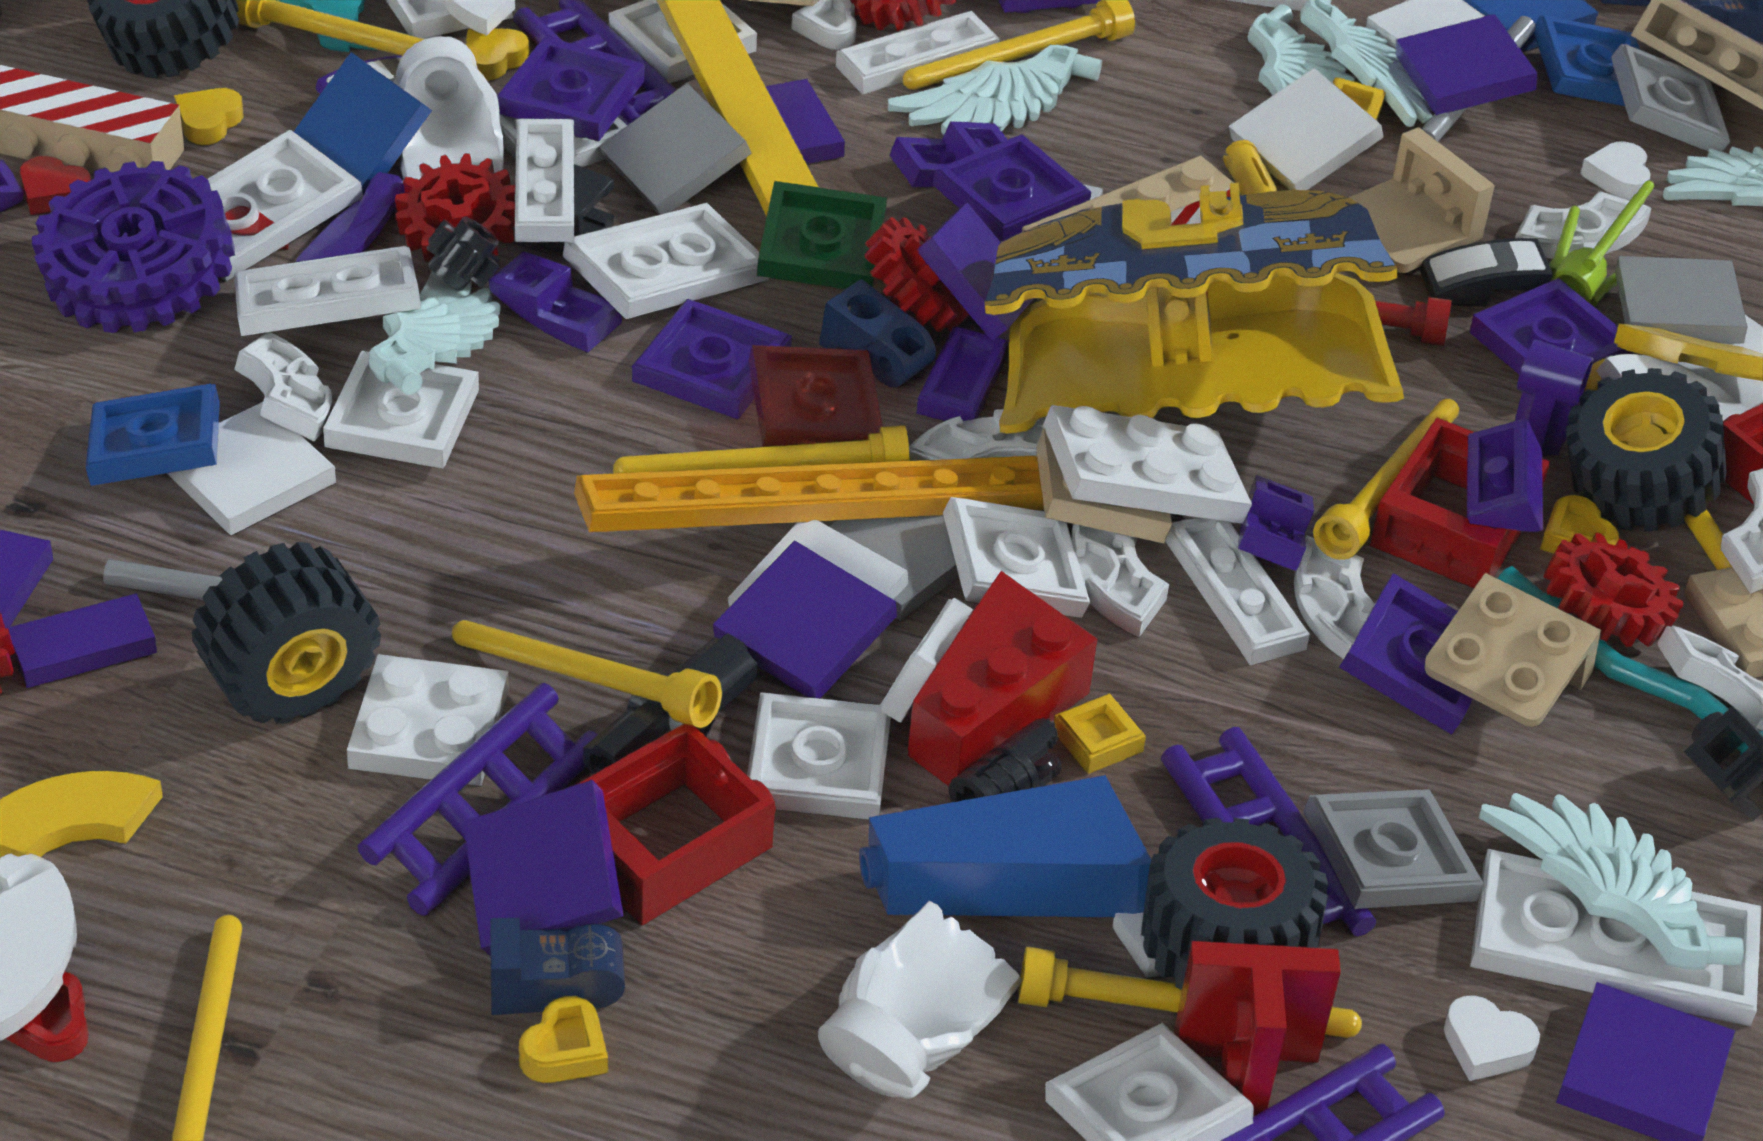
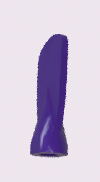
[296,172,405,262]

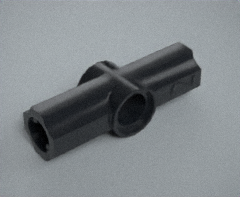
[583,633,757,775]

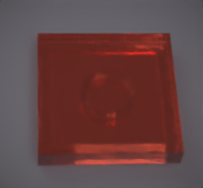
[748,345,883,447]

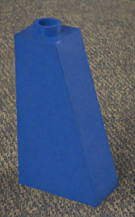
[859,775,1151,917]

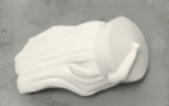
[394,36,503,180]
[818,901,1022,1099]

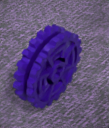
[32,161,235,333]

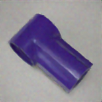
[1515,339,1593,457]

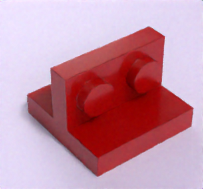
[1174,941,1341,1116]

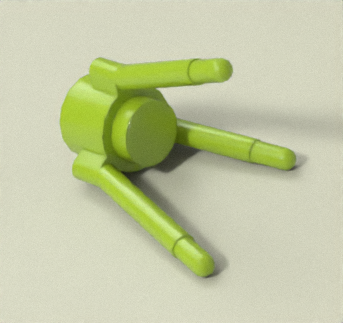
[1549,181,1654,307]

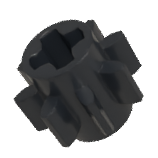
[426,217,500,290]

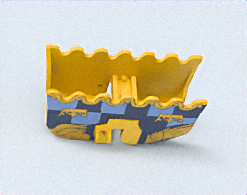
[985,182,1404,434]

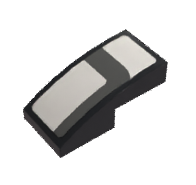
[1419,238,1553,306]

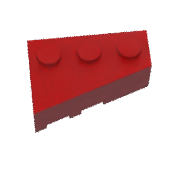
[908,571,1098,787]

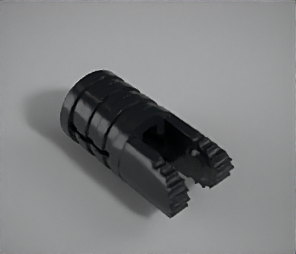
[949,718,1062,802]

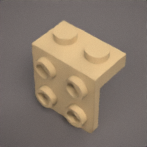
[1349,127,1495,273]
[1425,573,1601,727]

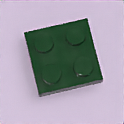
[756,181,887,289]

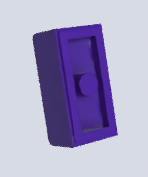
[1467,418,1543,532]

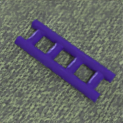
[513,0,677,126]
[357,683,598,916]
[1161,727,1376,937]
[1221,1043,1445,1141]

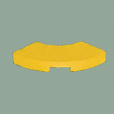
[1614,323,1763,381]
[0,771,163,858]

